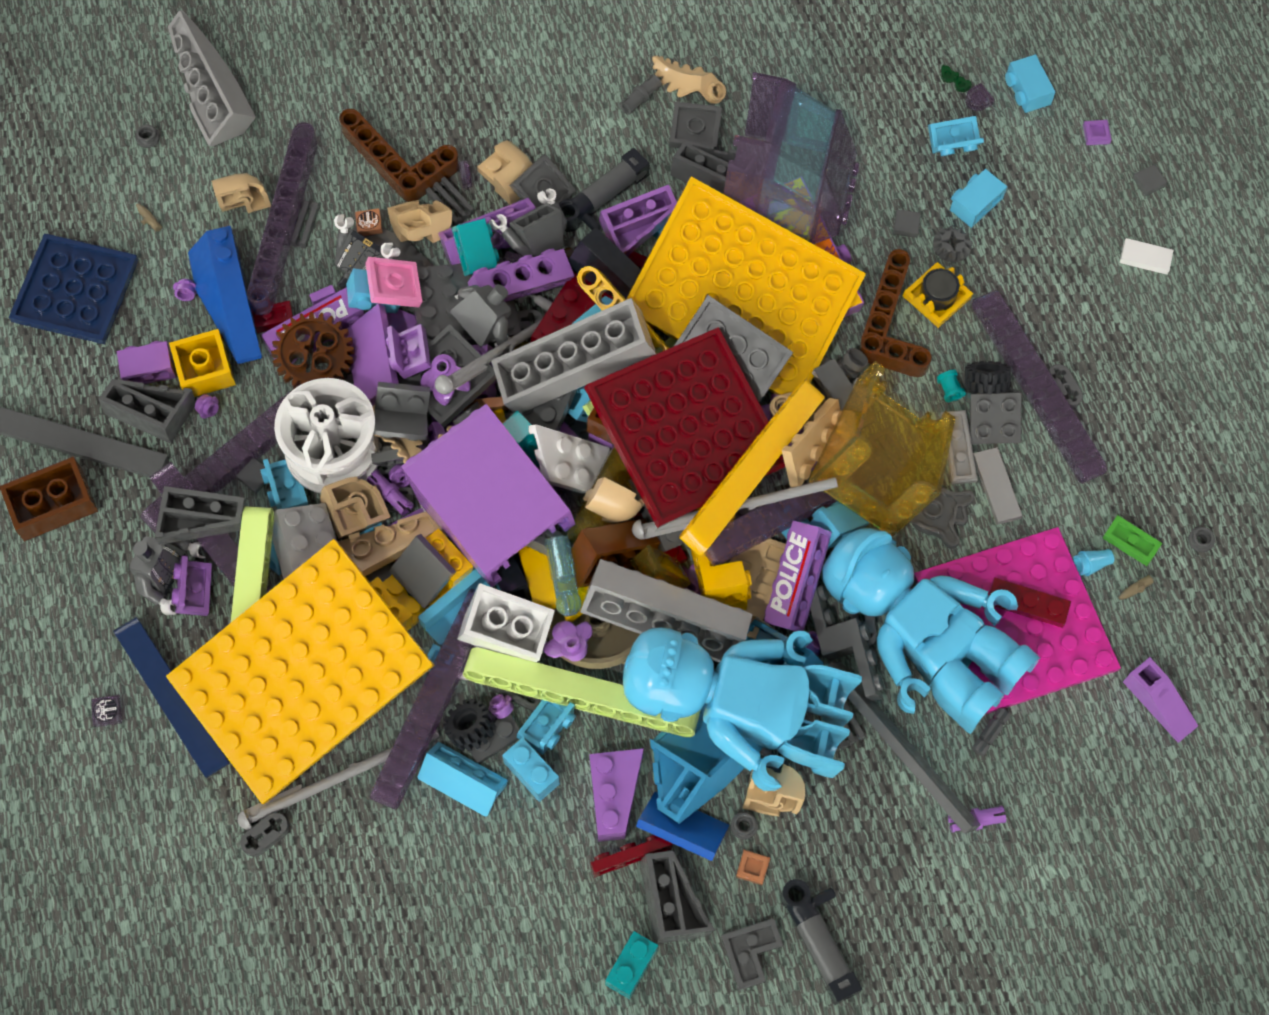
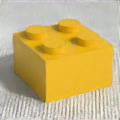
[169,329,236,397]

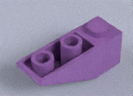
[1123,657,1198,743]

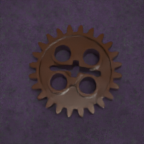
[271,312,355,389]

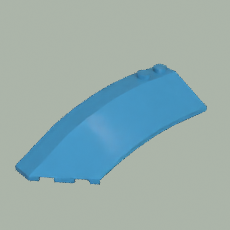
[650,619,824,824]

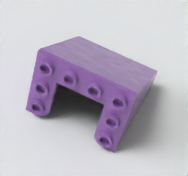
[401,404,575,587]

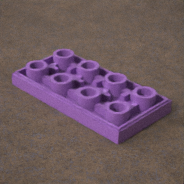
[347,303,398,406]

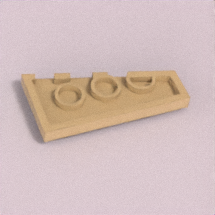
[338,512,444,576]

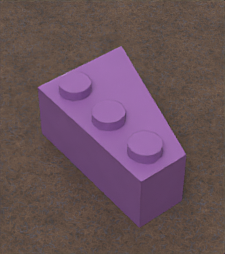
[599,184,677,256]
[589,748,644,842]

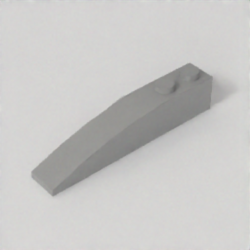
[168,10,256,147]

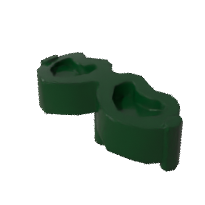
[941,64,972,92]

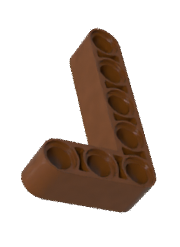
[339,109,459,202]
[859,249,932,377]

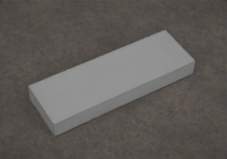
[940,410,978,485]
[973,447,1022,525]

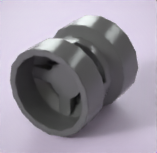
[837,348,868,383]

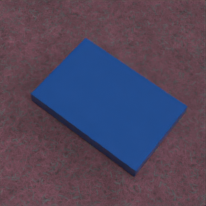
[636,791,729,861]

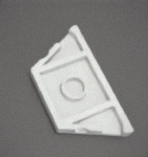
[529,424,610,493]

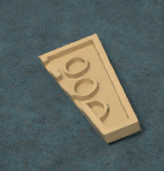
[782,398,843,487]

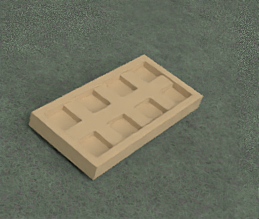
[729,528,786,639]

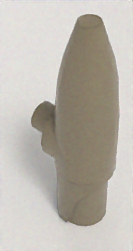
[136,203,162,232]
[1118,575,1153,600]

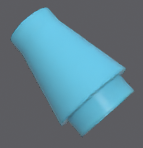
[1073,549,1114,576]

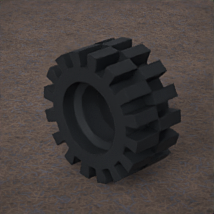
[964,361,1011,394]
[443,699,496,751]

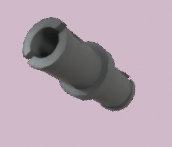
[619,74,662,115]

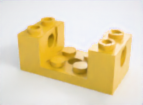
[690,508,752,610]
[370,528,473,631]

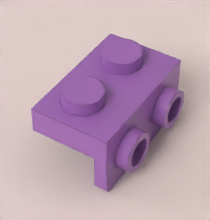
[386,324,431,379]
[171,556,212,616]

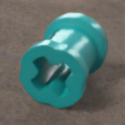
[936,370,966,403]

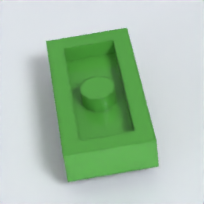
[1103,515,1162,566]

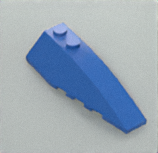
[188,225,262,364]

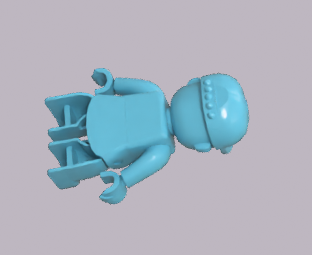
[822,528,1041,734]
[623,627,862,791]

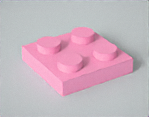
[366,257,422,308]

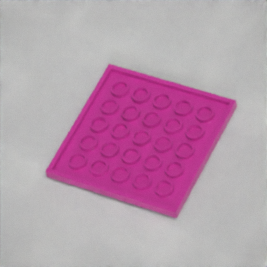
[914,527,1121,715]

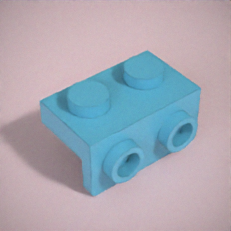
[928,116,984,156]
[260,459,309,509]
[517,700,576,755]

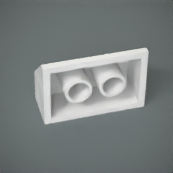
[457,583,555,662]

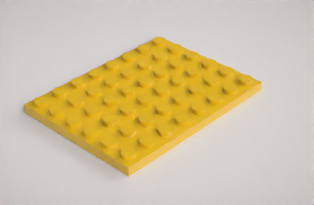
[626,176,866,395]
[166,539,435,804]

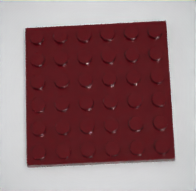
[584,327,785,529]

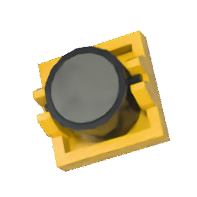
[903,262,973,328]

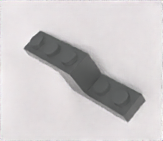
[810,582,884,701]

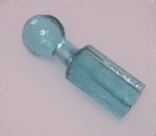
[544,536,582,617]

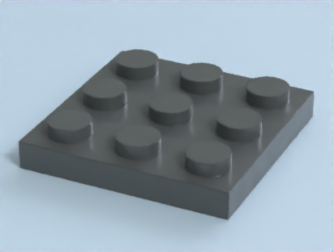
[397,324,497,428]

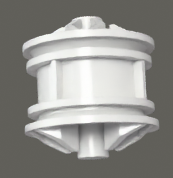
[274,378,382,493]

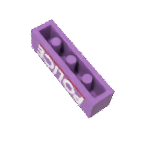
[261,287,364,364]
[764,521,832,632]

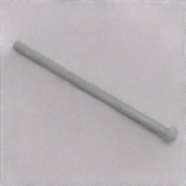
[435,318,543,395]
[632,477,838,540]
[237,727,440,830]

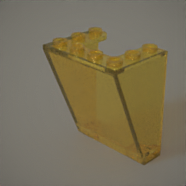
[809,361,955,537]

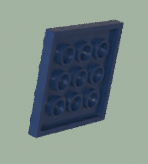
[8,233,139,345]

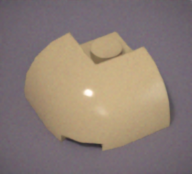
[477,140,532,205]
[212,173,271,213]
[387,200,452,243]
[320,477,390,539]
[583,477,644,523]
[742,764,805,817]

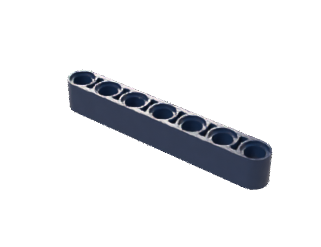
[113,617,230,779]

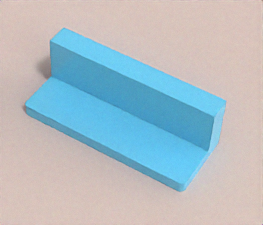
[418,569,493,646]
[418,742,508,817]

